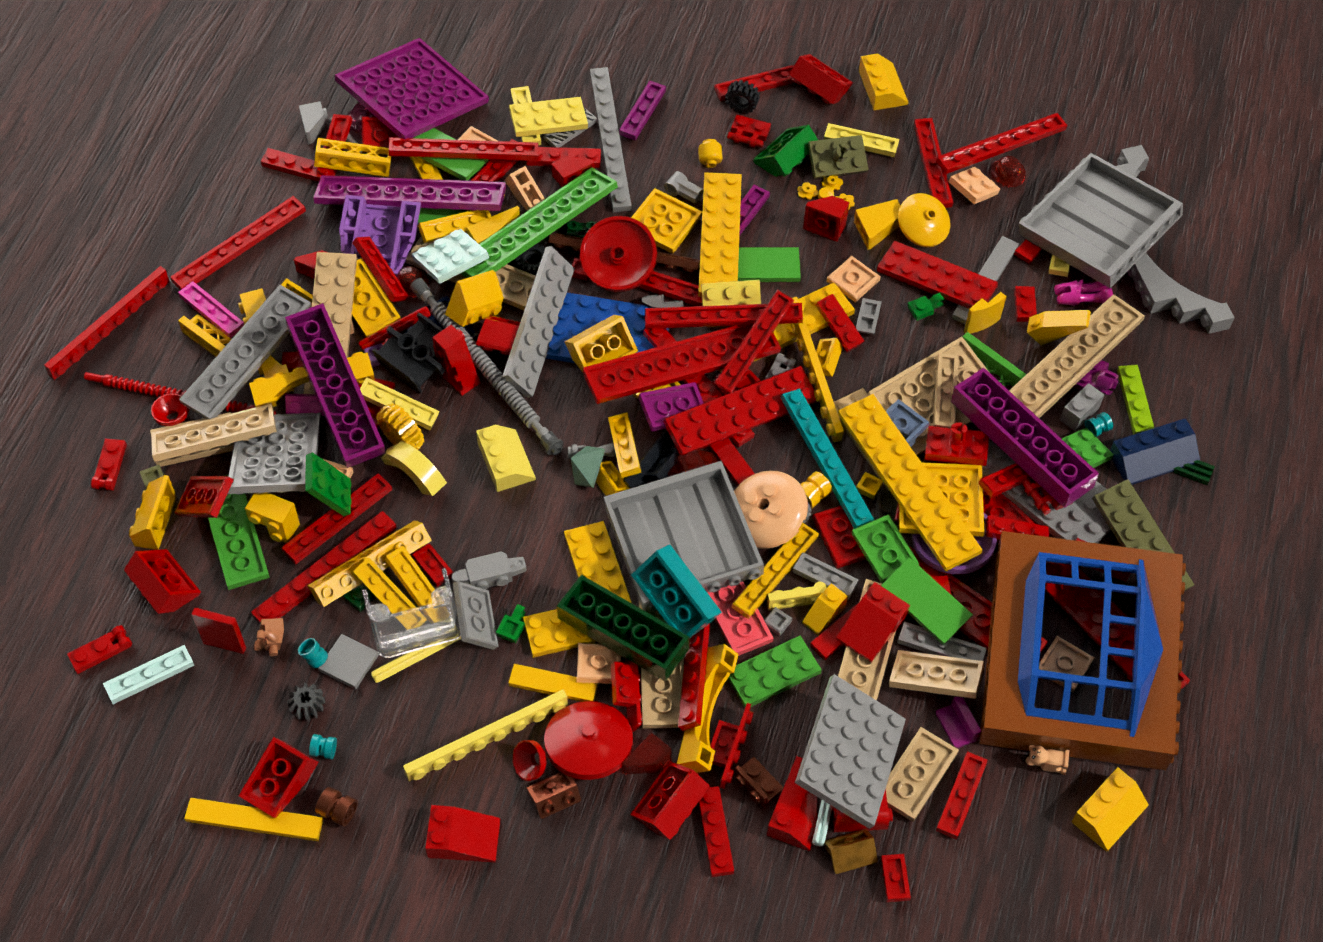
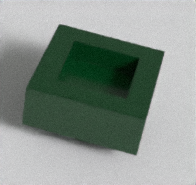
[344,584,375,612]

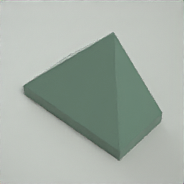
[571,446,605,488]

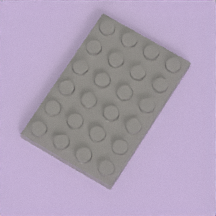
[228,413,322,494]
[795,674,906,829]

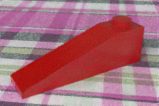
[767,756,817,851]

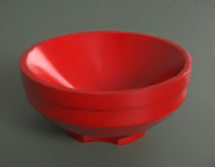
[151,393,189,427]
[513,740,547,781]

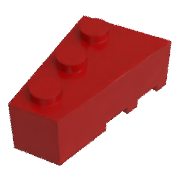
[432,324,480,396]

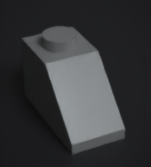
[299,101,328,145]

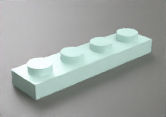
[103,645,194,704]

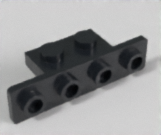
[624,428,681,489]

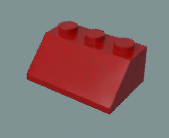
[789,54,853,105]
[124,549,201,614]
[630,761,710,840]

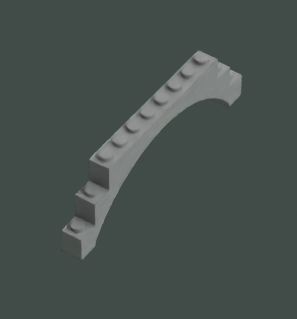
[1116,145,1235,334]

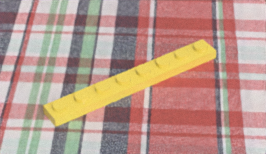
[403,690,568,781]

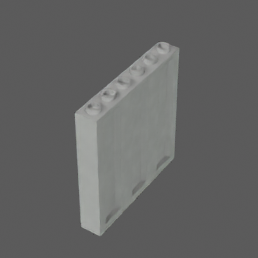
[1019,153,1183,288]
[603,461,764,612]

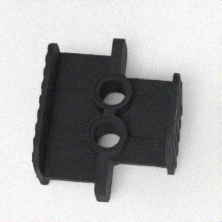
[372,313,445,394]

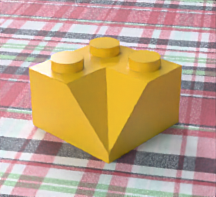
[245,492,300,543]

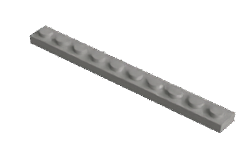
[590,67,632,212]

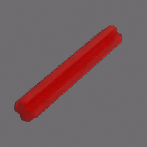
[359,306,431,351]

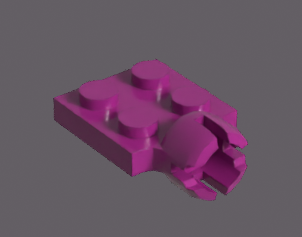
[1073,360,1119,395]

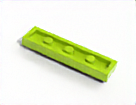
[1117,365,1154,435]

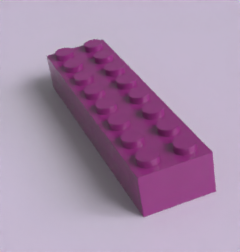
[285,303,385,468]
[951,368,1099,508]

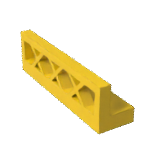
[314,138,391,177]
[178,314,232,357]

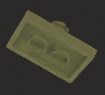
[808,135,869,179]

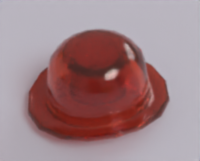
[990,156,1026,187]
[397,266,429,298]

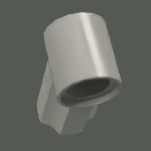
[664,171,704,203]

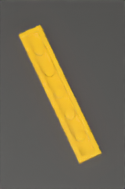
[731,522,819,619]
[184,798,323,841]

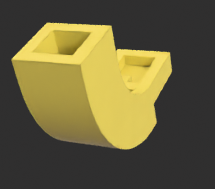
[381,441,447,496]

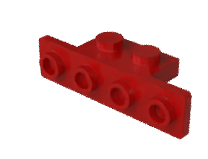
[611,658,643,733]
[710,703,754,789]

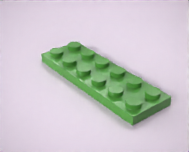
[208,474,270,590]

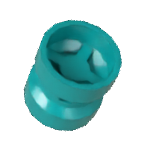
[1085,412,1113,437]
[298,638,328,668]
[309,734,337,759]

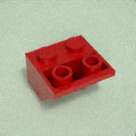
[476,315,520,355]

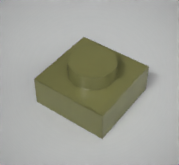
[140,465,164,489]

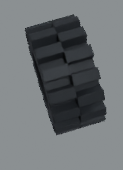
[725,80,760,114]
[516,244,545,276]

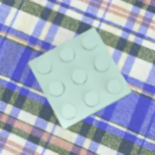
[412,229,489,284]

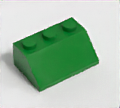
[753,125,818,177]

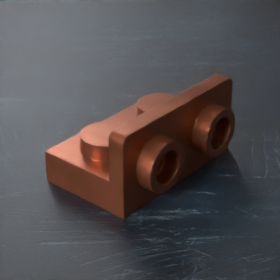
[734,757,784,808]
[527,772,581,819]

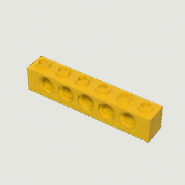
[307,520,432,607]

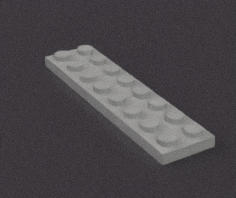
[502,246,575,398]
[179,285,312,419]

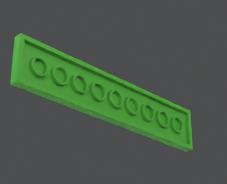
[460,167,618,278]

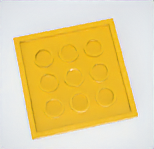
[899,463,984,537]

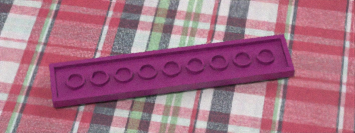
[313,175,506,211]

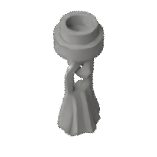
[567,443,616,459]

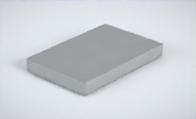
[453,581,498,650]

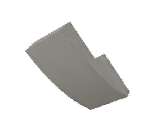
[642,294,684,308]
[856,298,882,335]

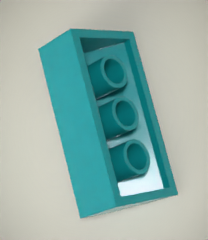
[631,544,722,638]

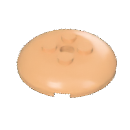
[734,471,808,549]

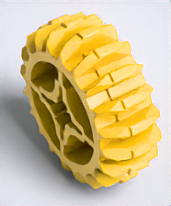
[376,403,424,450]

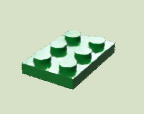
[305,452,352,516]

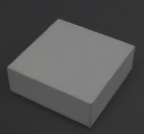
[764,607,792,636]

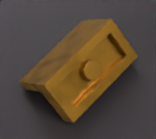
[824,829,878,874]

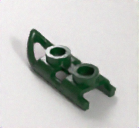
[563,221,598,238]

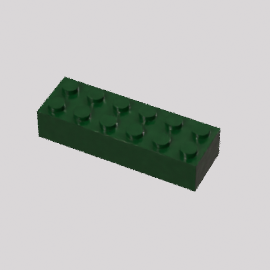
[557,575,689,681]

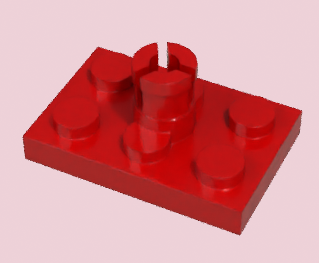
[925,422,989,466]

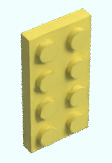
[509,97,588,137]

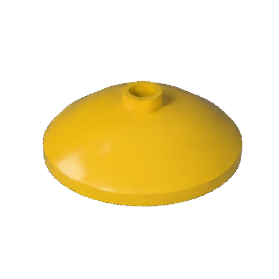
[898,193,950,247]

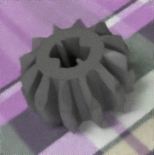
[287,682,325,721]

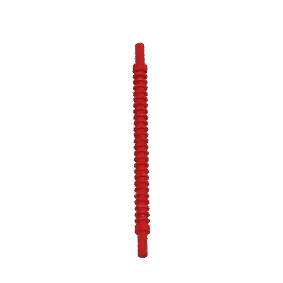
[84,372,276,414]

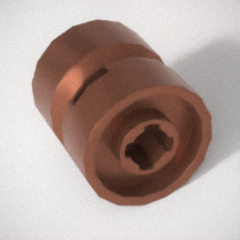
[315,787,358,827]

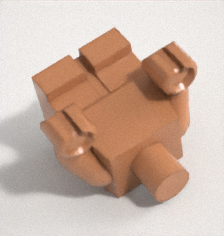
[254,618,284,656]

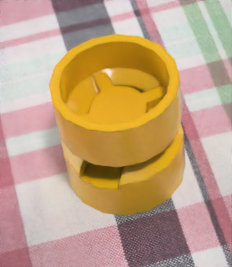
[800,471,832,509]

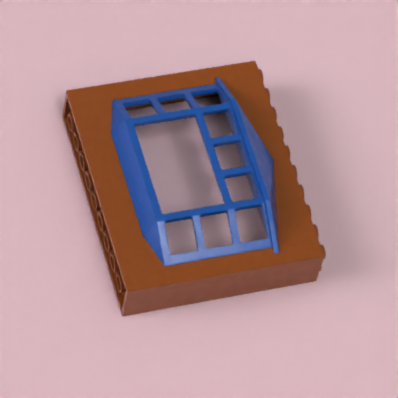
[979,531,1186,770]

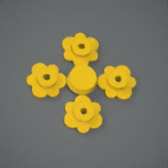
[797,176,855,210]

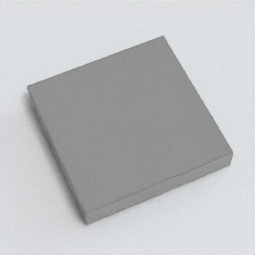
[318,634,379,689]

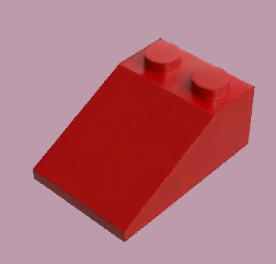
[836,582,910,663]
[239,737,319,818]
[425,805,501,863]

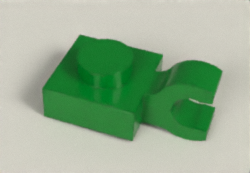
[908,293,944,321]
[496,604,526,644]

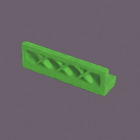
[963,332,1027,387]

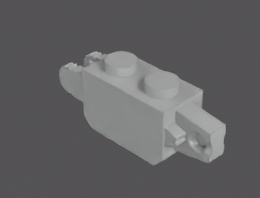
[451,551,526,589]

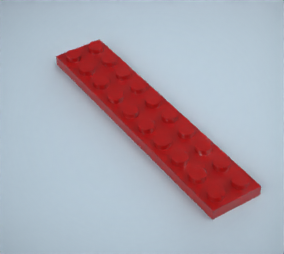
[583,325,781,404]

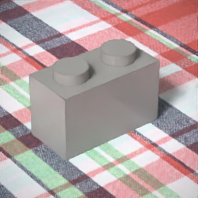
[1060,383,1104,432]

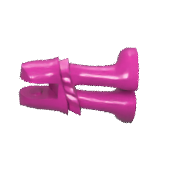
[1054,279,1113,307]

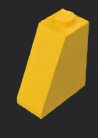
[854,199,900,250]

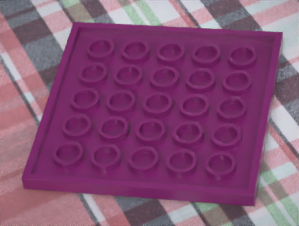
[335,38,489,140]

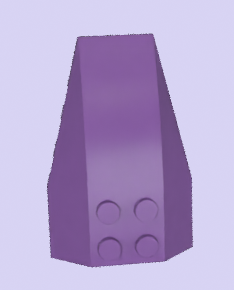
[339,195,421,294]

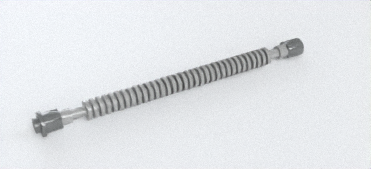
[410,278,563,455]

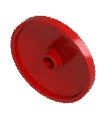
[580,216,657,292]
[544,701,633,780]

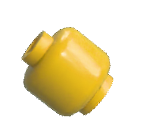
[698,139,723,168]

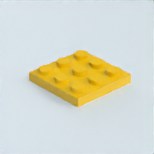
[631,188,702,254]

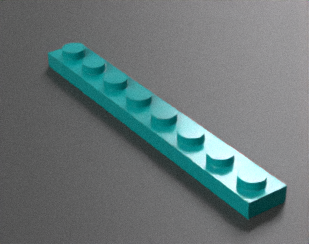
[781,389,874,529]

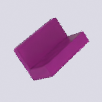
[936,696,982,749]

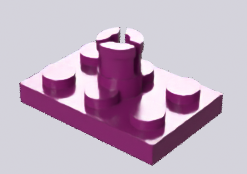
[638,382,704,432]

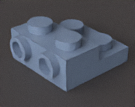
[886,399,929,447]

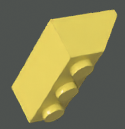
[476,425,536,492]

